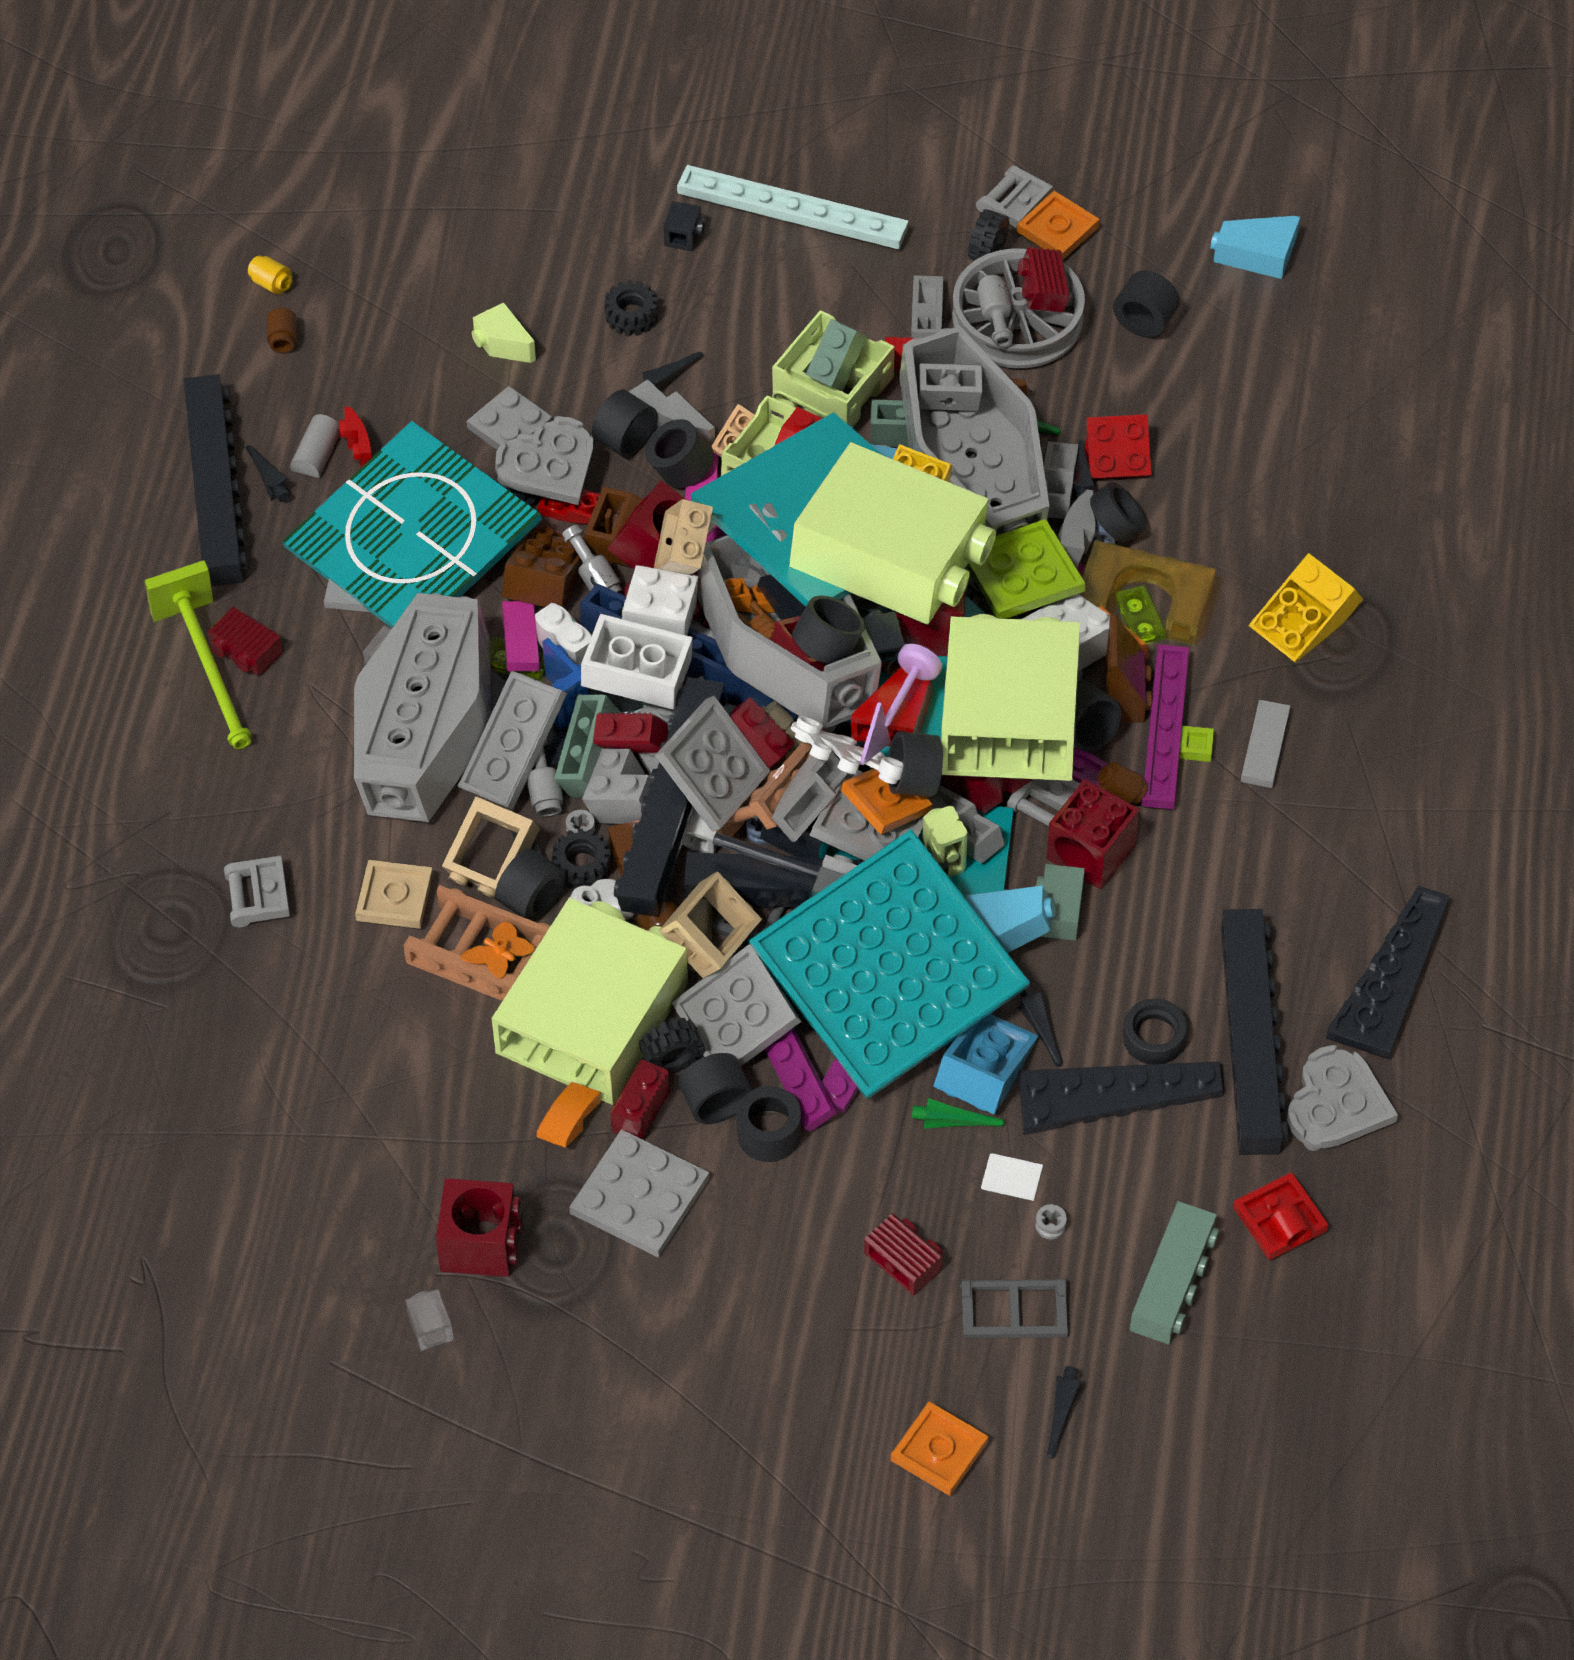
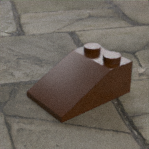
[1105,614,1152,723]

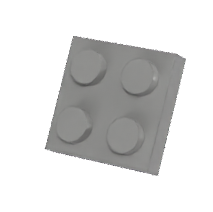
[467,386,553,450]

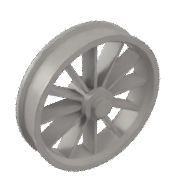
[952,248,1085,368]

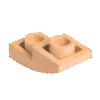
[711,404,755,457]

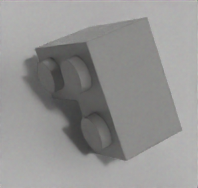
[582,749,651,824]

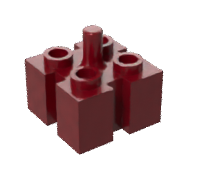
[941,775,1032,814]

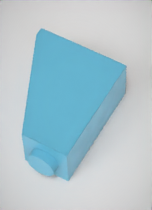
[1210,216,1300,279]
[966,885,1056,953]

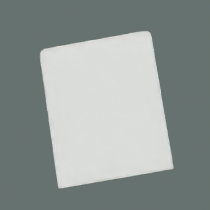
[981,1153,1043,1201]

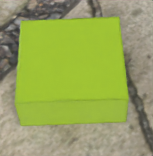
[1179,726,1214,762]

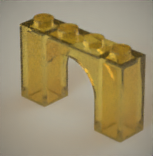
[1079,540,1216,646]

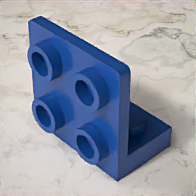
[542,638,590,731]

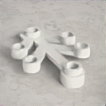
[791,716,903,784]

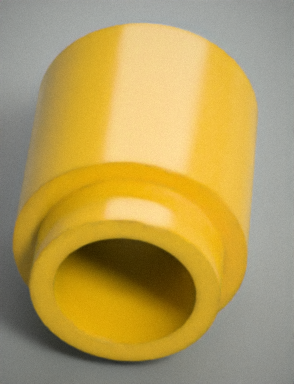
[248,255,292,295]

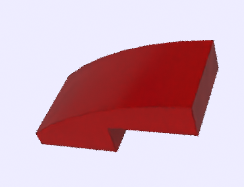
[339,407,372,468]
[537,489,600,524]

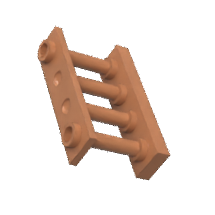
[716,729,836,837]
[403,885,550,1001]

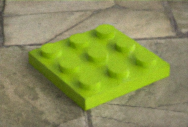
[966,519,1085,619]

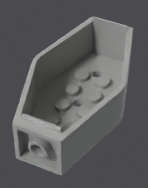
[899,326,1049,536]
[697,535,881,730]
[354,593,491,822]

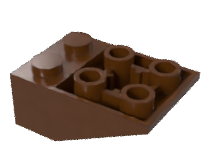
[584,487,642,566]
[502,527,585,608]

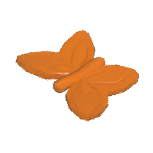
[461,921,535,979]

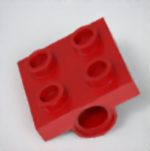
[1085,414,1151,480]
[1233,1172,1328,1260]

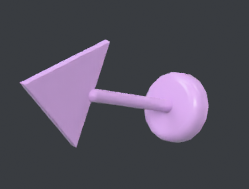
[859,644,942,765]

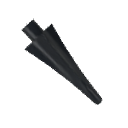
[636,352,703,392]
[1071,440,1094,500]
[246,445,290,502]
[1018,985,1062,1067]
[1047,1366,1081,1459]

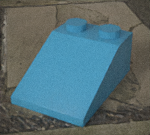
[933,1014,1039,1114]

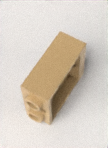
[654,499,713,575]
[442,797,540,899]
[659,871,762,978]

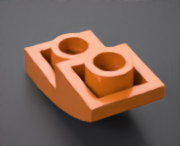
[724,578,775,613]
[537,1082,601,1148]

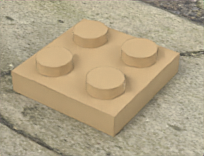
[355,860,433,929]

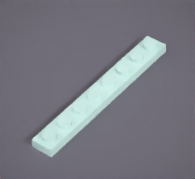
[677,165,909,249]

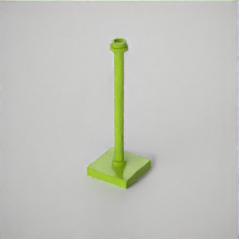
[145,560,251,749]

